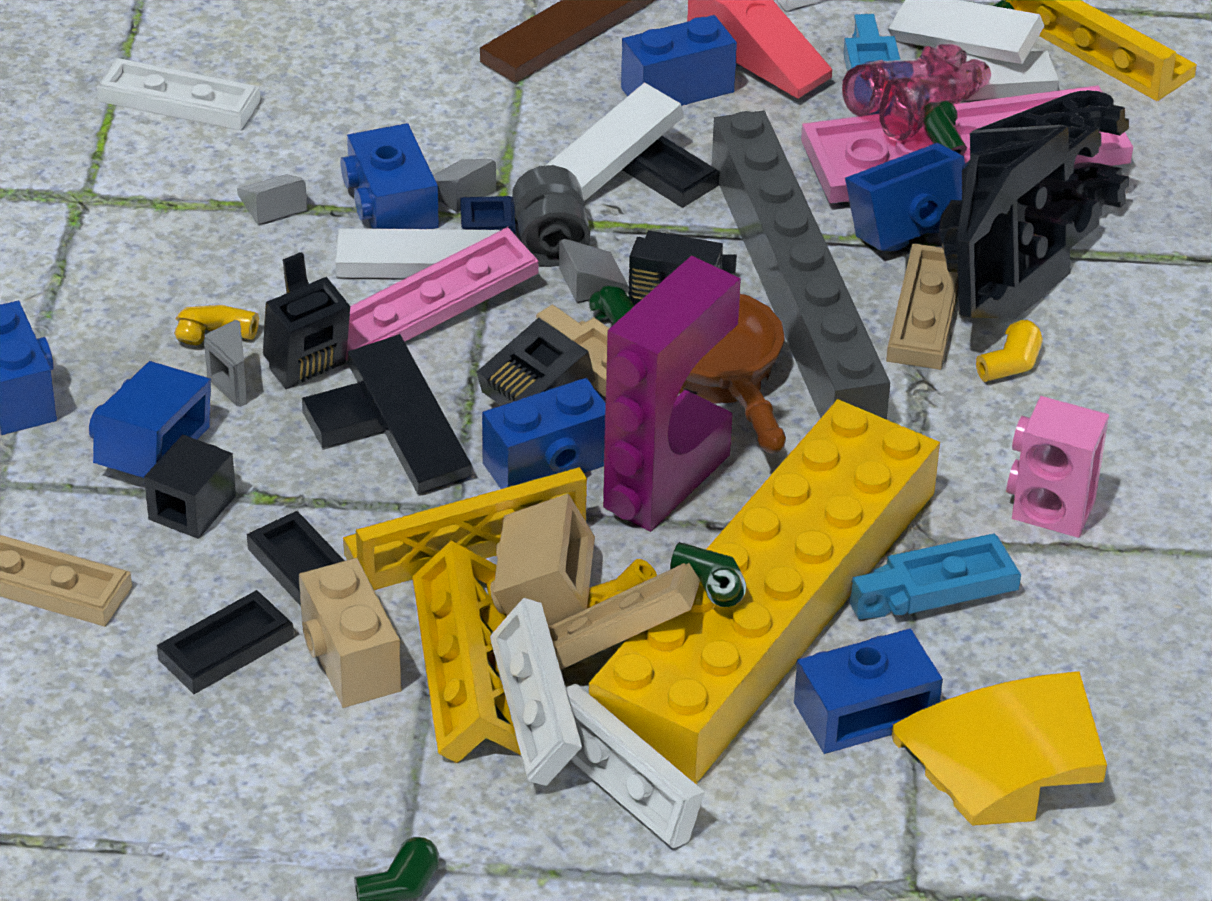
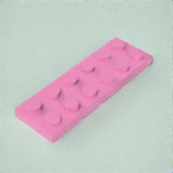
[801,85,1133,203]

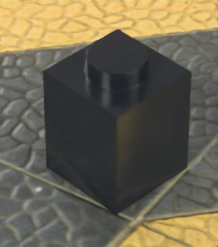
[144,434,236,539]

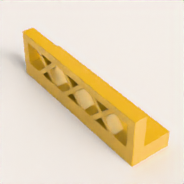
[1006,0,1197,101]
[343,467,587,590]
[412,541,521,763]

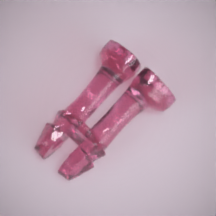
[842,44,992,141]

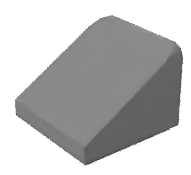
[433,159,496,212]
[237,174,307,224]
[559,239,628,302]
[204,320,247,407]

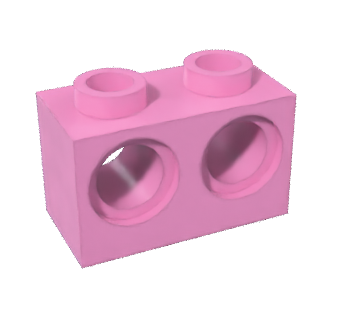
[1006,396,1109,538]

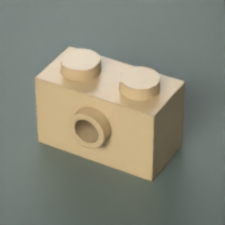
[490,494,595,627]
[299,558,401,708]

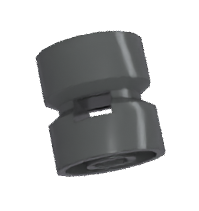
[512,165,590,267]

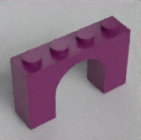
[603,256,741,532]

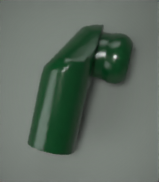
[920,100,967,155]
[589,285,634,327]
[670,542,746,607]
[354,837,439,901]

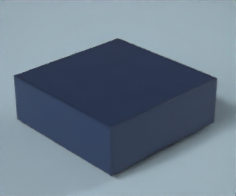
[460,196,516,235]

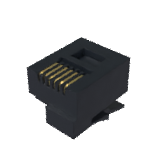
[628,230,737,306]
[263,252,351,389]
[476,317,599,406]

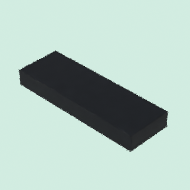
[347,334,472,494]

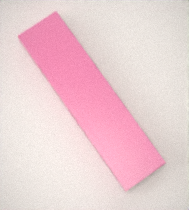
[346,227,538,360]

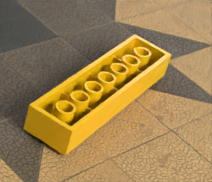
[589,399,940,784]

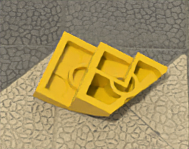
[892,671,1107,826]

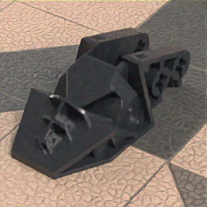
[938,90,1129,319]

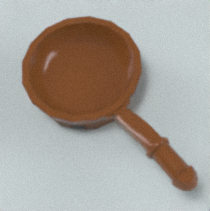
[679,294,786,454]

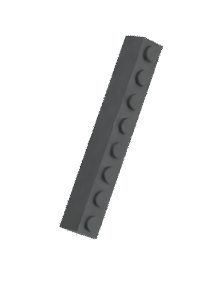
[711,110,890,419]

